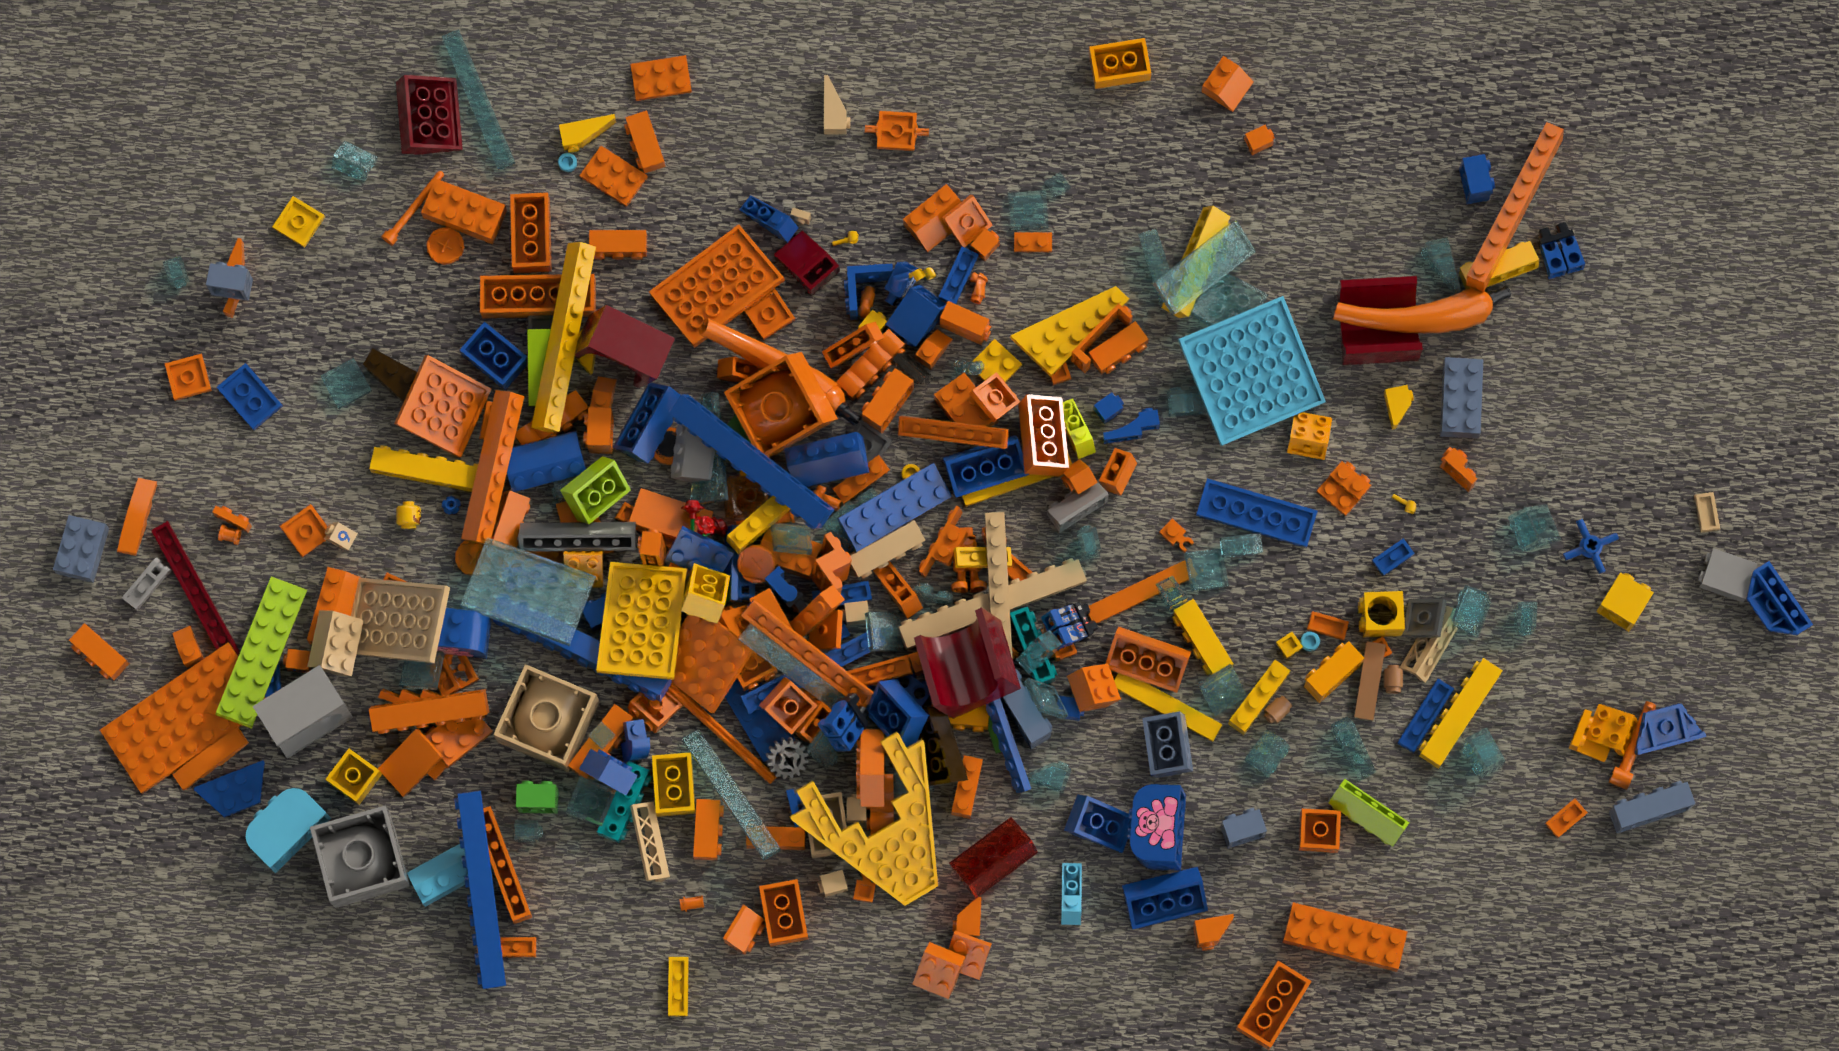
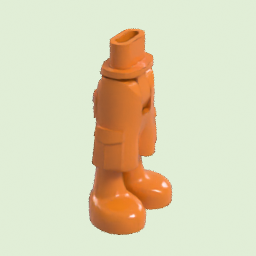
[951,527,987,593]

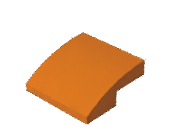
[426,654,479,695]

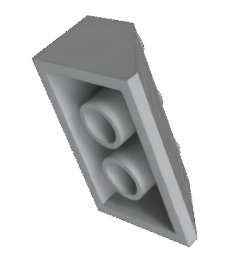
[671,424,715,483]
[1047,483,1109,533]

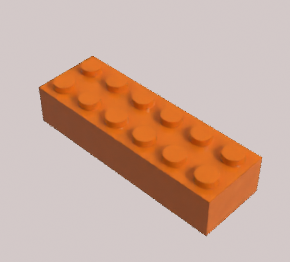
[480,274,596,318]
[1283,902,1408,972]

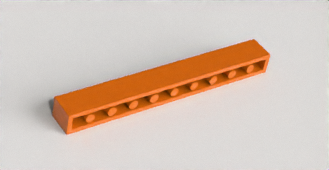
[1466,122,1564,293]

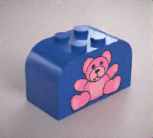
[437,608,492,659]
[1127,784,1186,871]

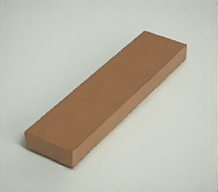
[1354,641,1386,721]

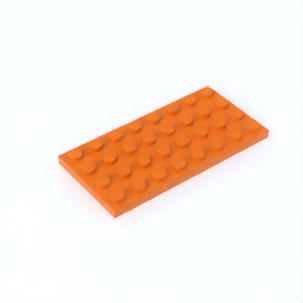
[100,643,265,794]

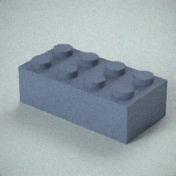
[1440,357,1483,439]
[1000,669,1053,749]
[1609,781,1696,834]

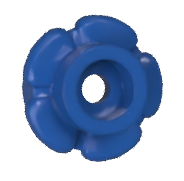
[442,496,461,515]

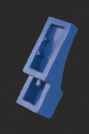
[1103,408,1160,444]

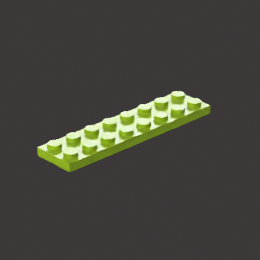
[215,576,307,728]

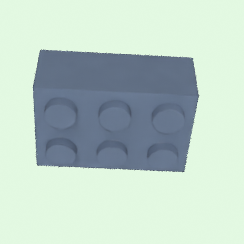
[53,515,109,583]
[1142,711,1193,778]

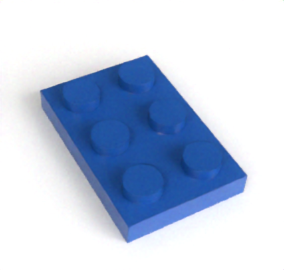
[216,363,283,431]
[665,526,734,573]

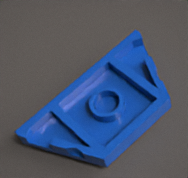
[1635,703,1706,755]
[194,760,265,818]

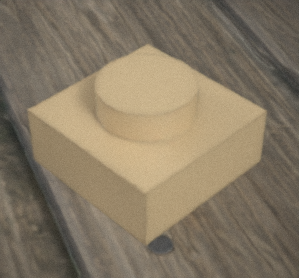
[790,208,811,226]

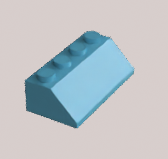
[407,844,493,907]

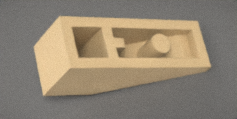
[824,75,851,134]

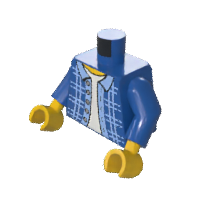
[885,261,936,306]

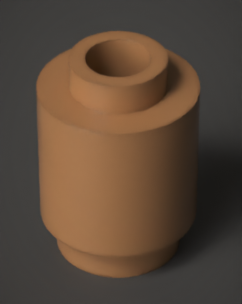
[1384,665,1403,694]
[1264,696,1292,724]

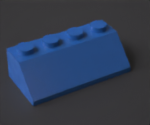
[613,383,681,464]
[507,431,586,492]
[784,432,869,487]
[942,435,1029,497]
[1122,867,1208,930]

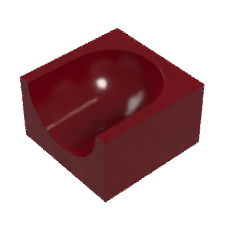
[574,305,675,388]

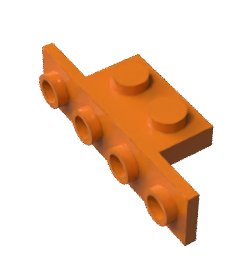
[919,505,968,578]

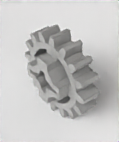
[766,737,809,780]

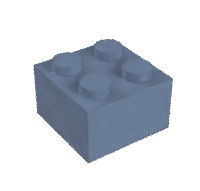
[206,262,253,301]
[1220,808,1267,848]

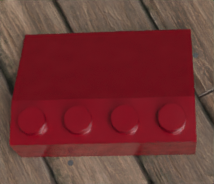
[396,75,463,155]

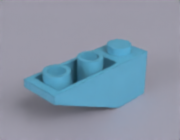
[1061,863,1082,925]

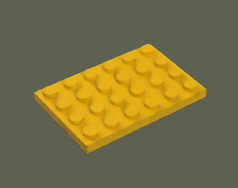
[596,562,687,680]

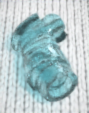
[953,360,984,375]

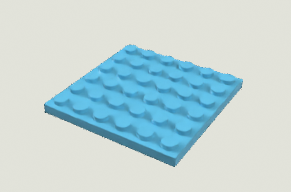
[1178,296,1326,446]

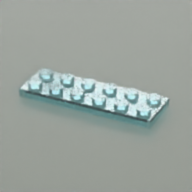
[1152,220,1256,315]

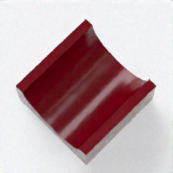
[1337,276,1423,365]
[914,607,1021,719]

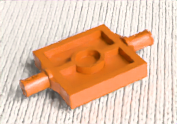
[865,111,929,151]

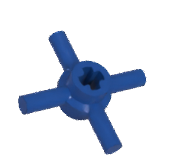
[1563,519,1619,574]

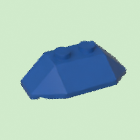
[1746,561,1813,635]

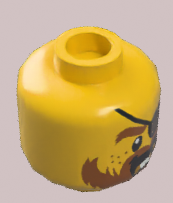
[396,501,421,529]

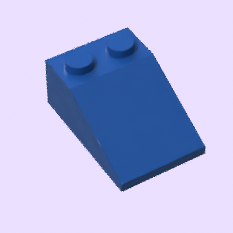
[1064,794,1132,853]

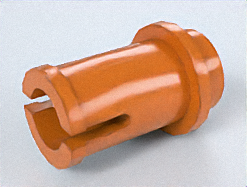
[679,895,704,912]

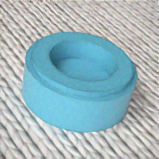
[558,153,577,172]
[1300,632,1320,652]

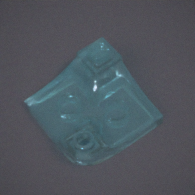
[1190,274,1268,326]

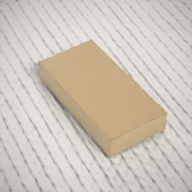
[1694,492,1720,533]

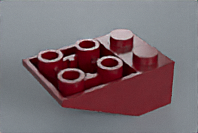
[774,230,840,296]

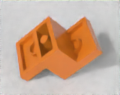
[811,532,852,594]

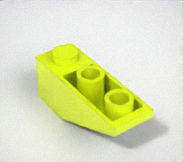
[1063,398,1096,459]

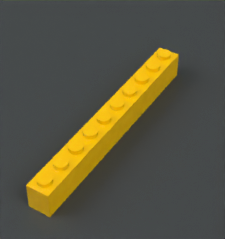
[531,242,596,432]

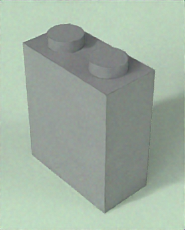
[1698,548,1758,602]

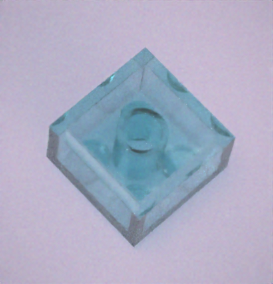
[1462,727,1506,778]

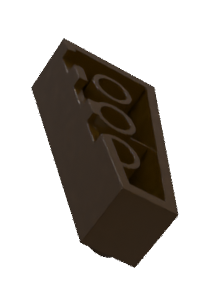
[363,348,417,403]
[919,706,968,786]

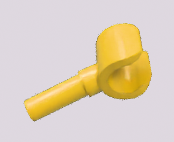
[832,231,858,246]
[1392,494,1417,514]

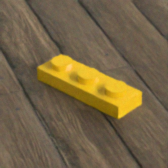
[954,547,1012,568]
[668,957,689,1016]

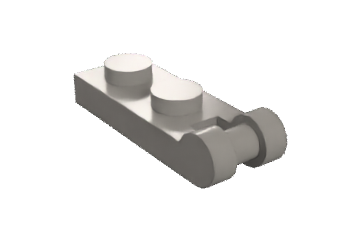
[122,557,172,611]

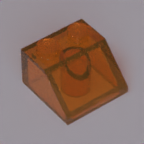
[722,476,768,518]

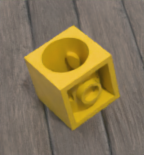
[1596,572,1654,632]
[1358,591,1405,638]

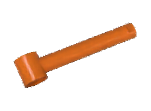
[1609,701,1656,790]

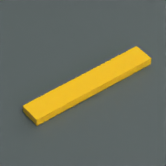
[962,451,1072,507]
[1114,673,1223,742]

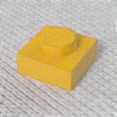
[1276,632,1303,659]

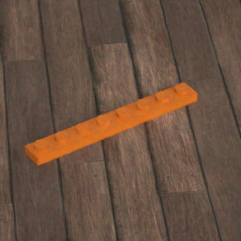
[741,599,874,707]

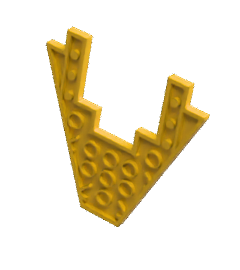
[789,732,938,906]

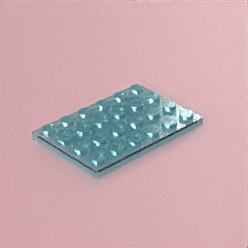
[460,537,596,646]

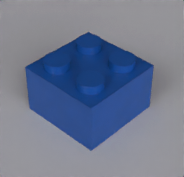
[1459,154,1495,204]
[579,749,638,795]

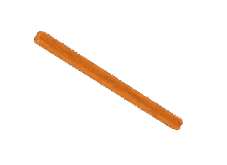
[667,682,777,784]

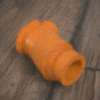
[970,272,988,304]
[858,286,876,318]
[813,485,842,511]

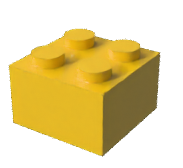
[325,748,382,805]

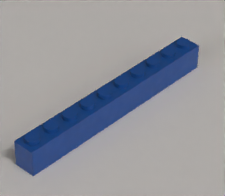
[669,394,835,529]
[490,593,672,702]
[454,790,506,989]

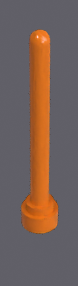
[381,171,444,246]

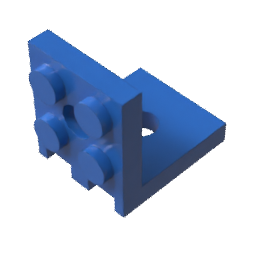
[844,263,893,320]

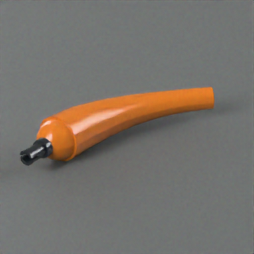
[1333,286,1511,333]
[699,318,862,427]

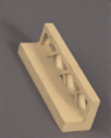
[1400,606,1464,683]
[630,802,670,882]

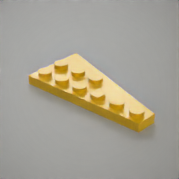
[1010,286,1129,377]

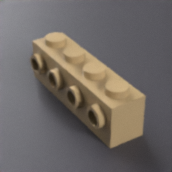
[850,519,925,578]

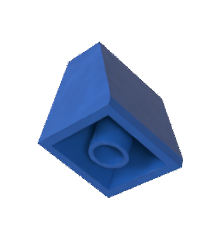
[886,285,946,347]

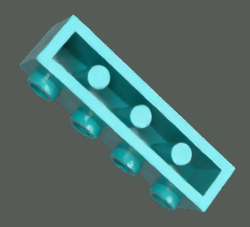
[1010,606,1057,688]
[597,761,652,843]

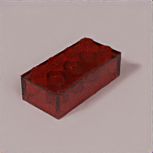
[949,817,1038,899]

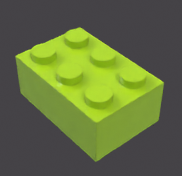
[560,456,631,524]

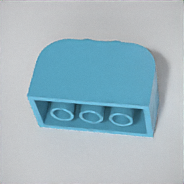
[246,788,331,873]

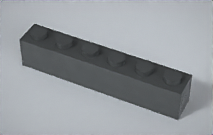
[519,522,636,551]

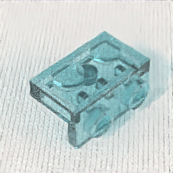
[332,141,378,182]
[1244,730,1290,778]

